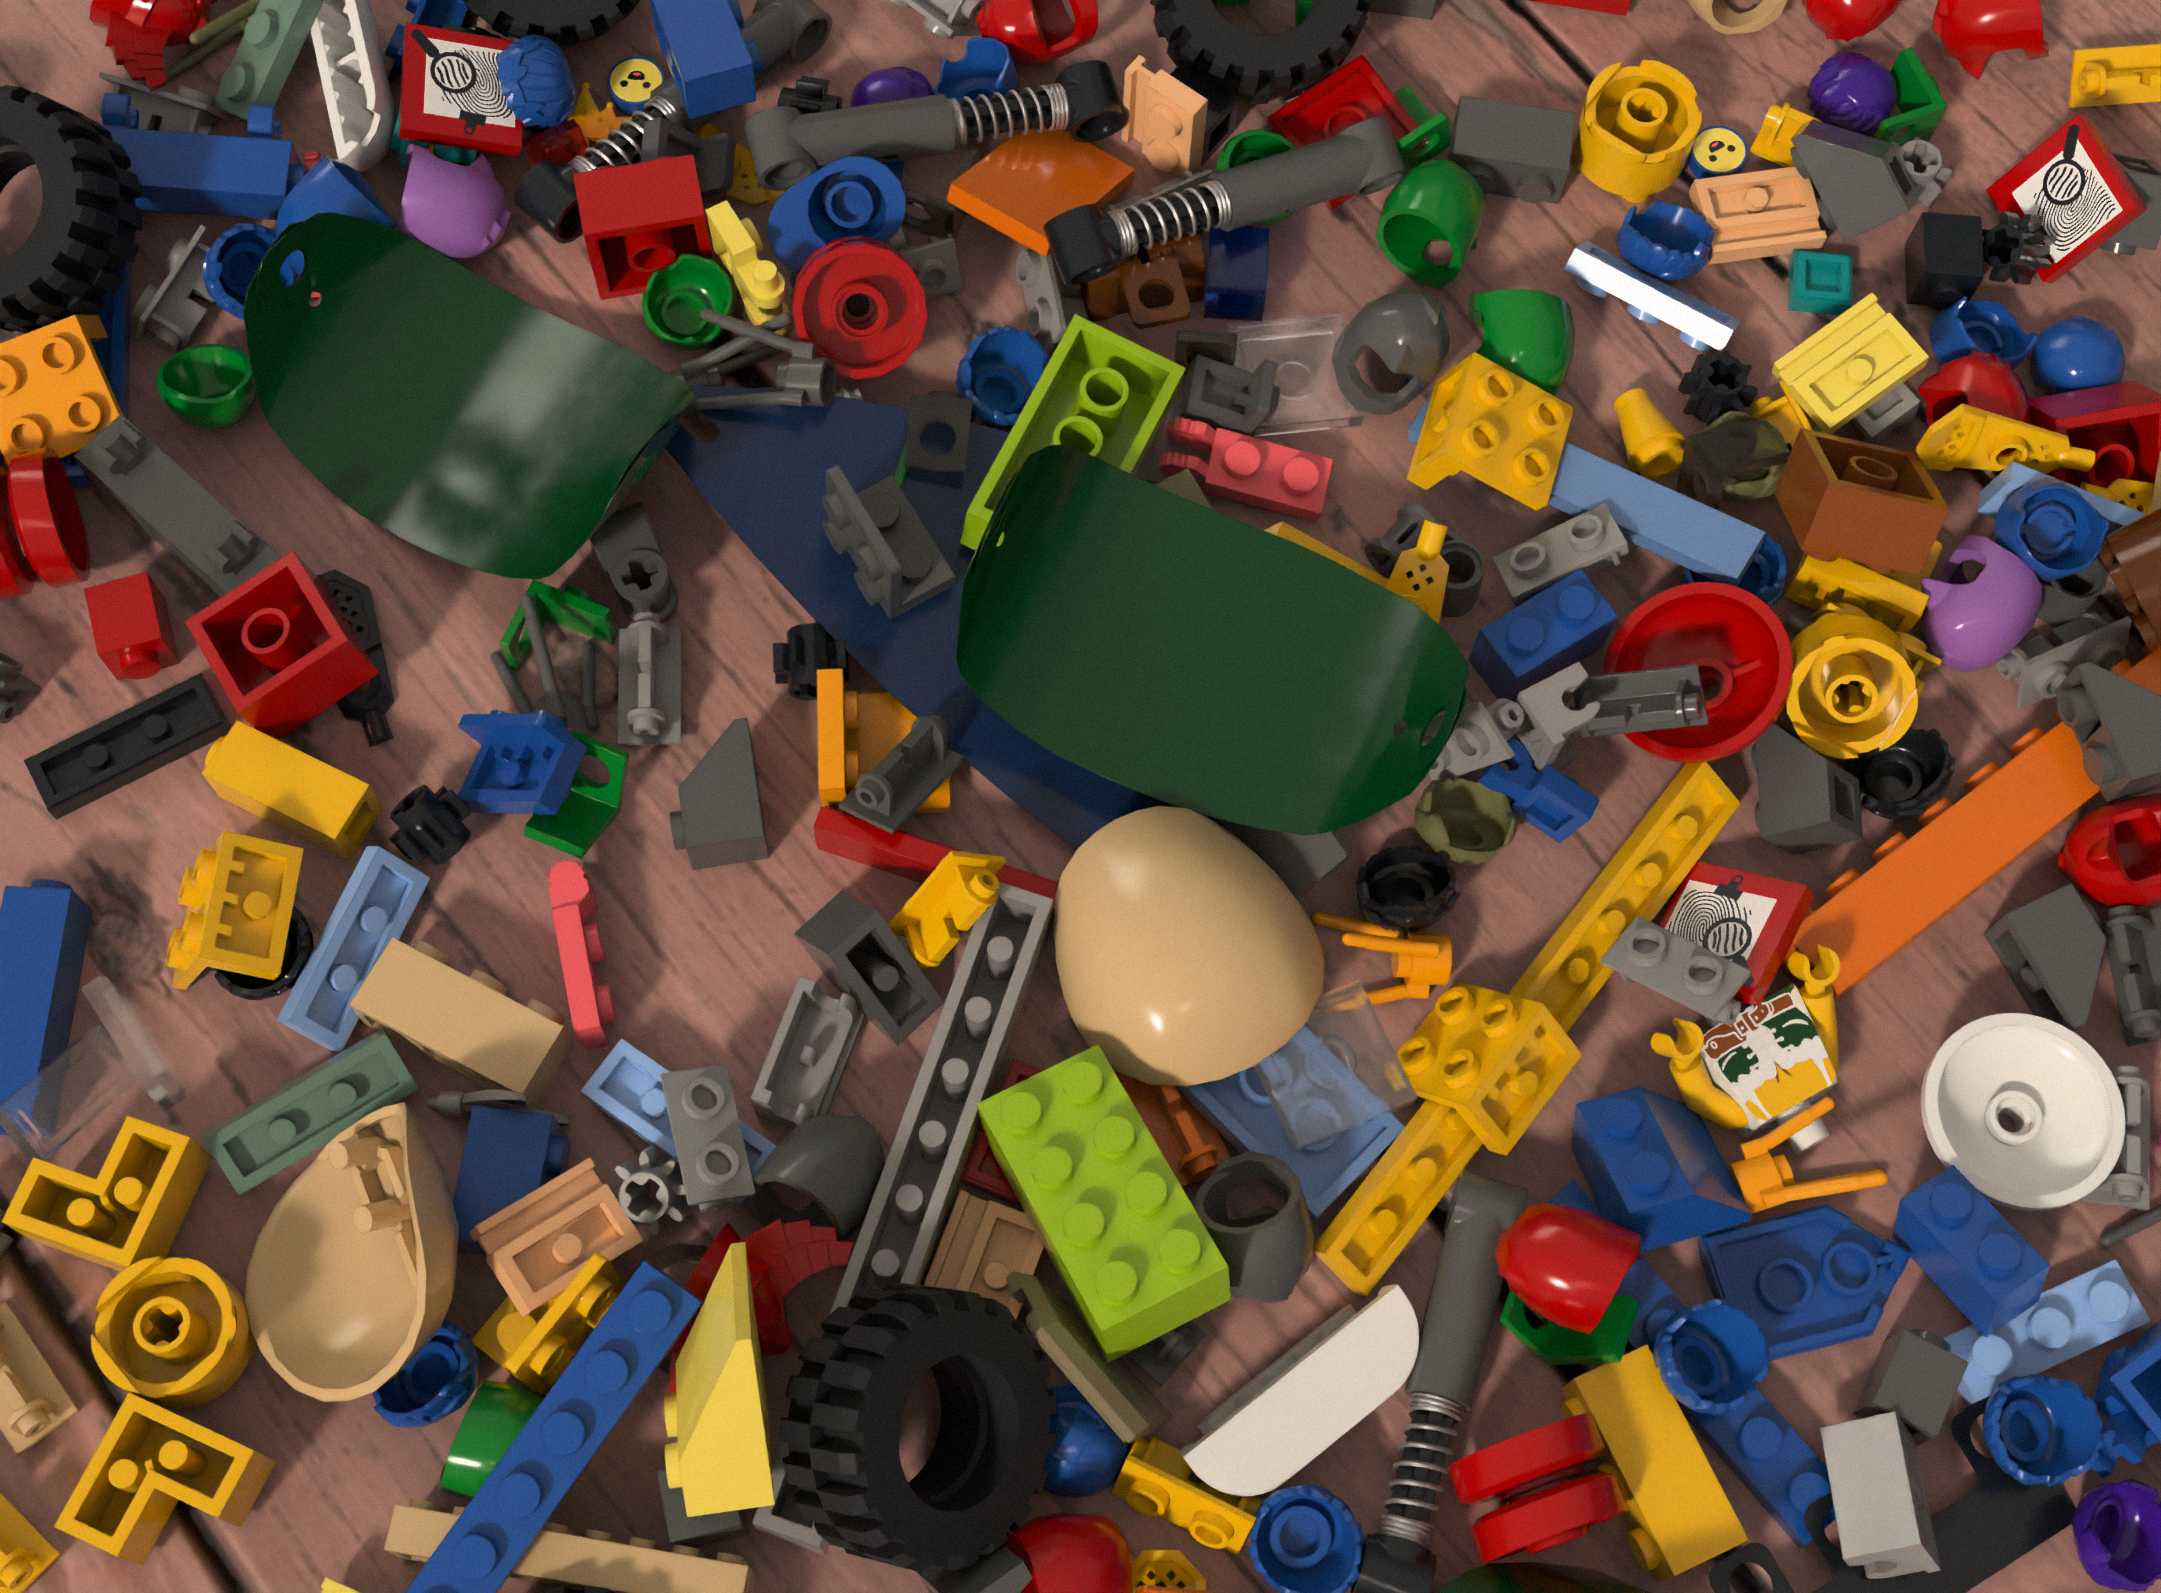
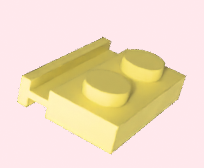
[1772,293,1929,435]

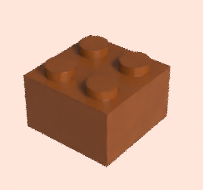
[1774,428,1949,575]

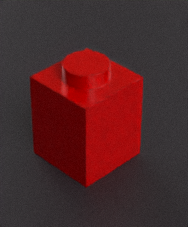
[84,572,180,680]

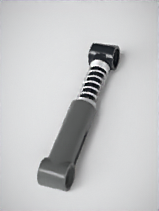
[514,0,832,244]
[744,60,1126,191]
[1043,116,1408,286]
[1350,1170,1528,1593]

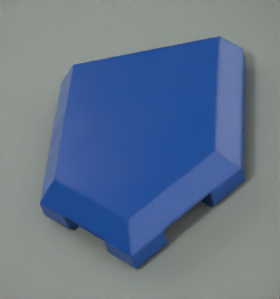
[1698,1204,1912,1362]

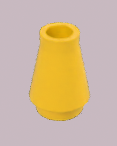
[1613,388,1686,480]

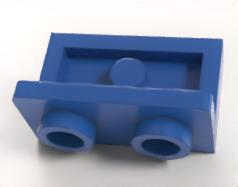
[458,709,587,815]

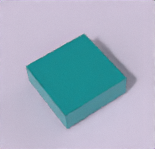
[1788,249,1852,315]

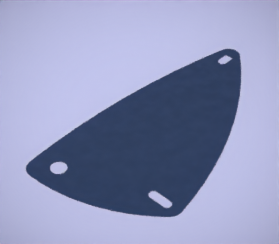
[666,386,1180,850]

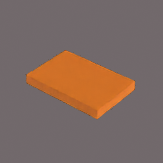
[946,126,1136,257]

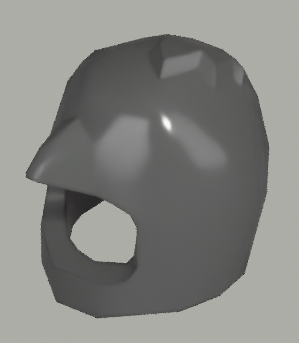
[1332,288,1450,415]
[746,1114,886,1241]
[1193,1151,1315,1303]

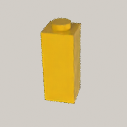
[201,720,383,861]

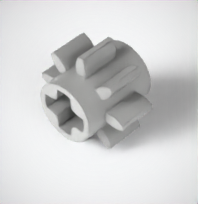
[1891,137,1952,213]
[613,1146,692,1236]

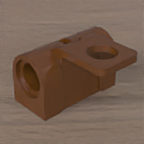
[1080,230,1205,329]

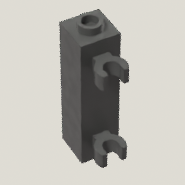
[74,414,281,598]

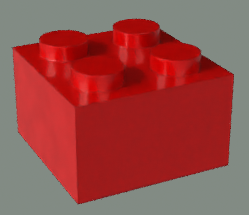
[573,154,713,300]
[185,550,379,740]

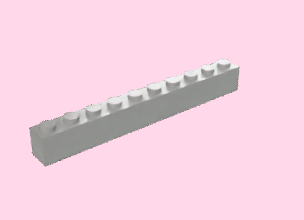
[752,882,1053,1556]

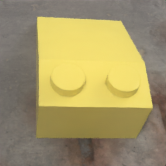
[664,1242,775,1517]

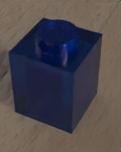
[1204,226,1269,321]

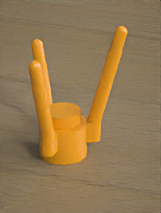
[1311,912,1452,1016]
[1728,1097,1888,1214]

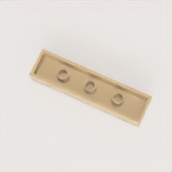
[384,1499,757,1593]

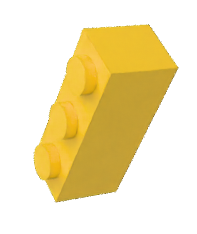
[1561,1344,1749,1583]

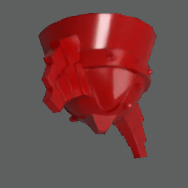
[90,0,218,92]
[669,1218,854,1394]

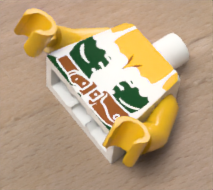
[1650,944,1840,1155]

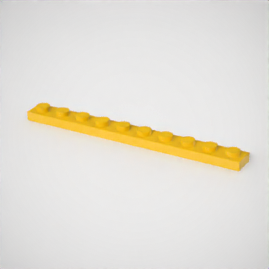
[1313,762,1741,1297]

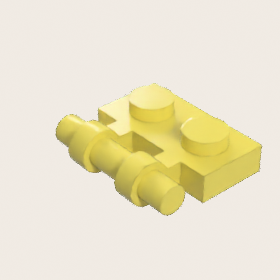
[705,200,790,337]

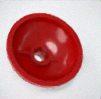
[1602,582,1794,763]

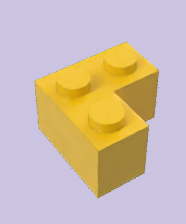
[1,1115,213,1272]
[54,1392,276,1565]

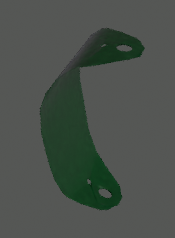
[243,212,694,580]
[956,445,1469,836]

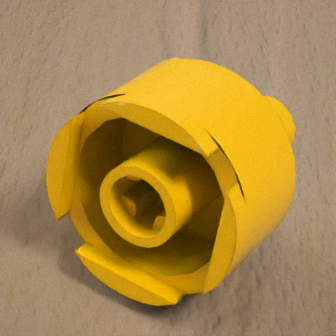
[1571,60,1702,203]
[1785,612,1918,759]
[91,1256,258,1411]

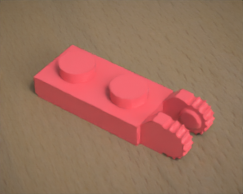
[1158,417,1333,522]
[547,858,617,1051]

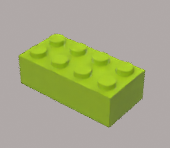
[960,314,1186,551]
[977,1044,1231,1363]

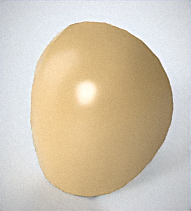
[1053,806,1325,1087]
[245,1102,459,1402]

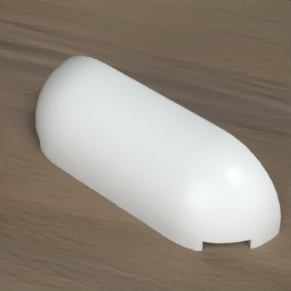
[310,0,396,172]
[1181,1284,1419,1496]

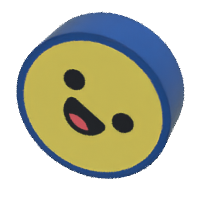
[607,56,665,116]
[1687,126,1748,179]

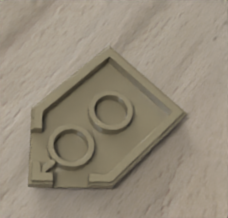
[1006,1271,1172,1444]

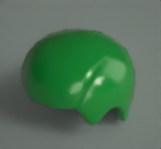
[641,253,735,351]

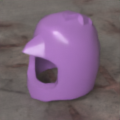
[397,143,511,258]
[1920,535,2042,672]

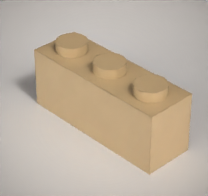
[349,937,574,1108]

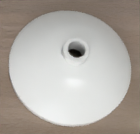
[1921,1013,2126,1211]

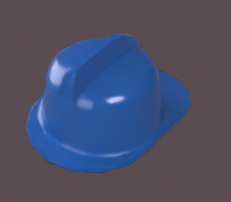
[768,155,906,273]

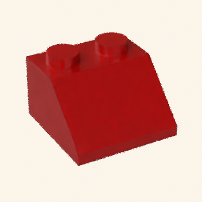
[2029,381,2161,511]

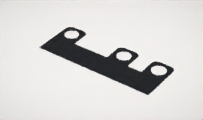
[1709,1396,2075,1593]

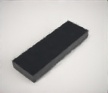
[24,673,231,820]

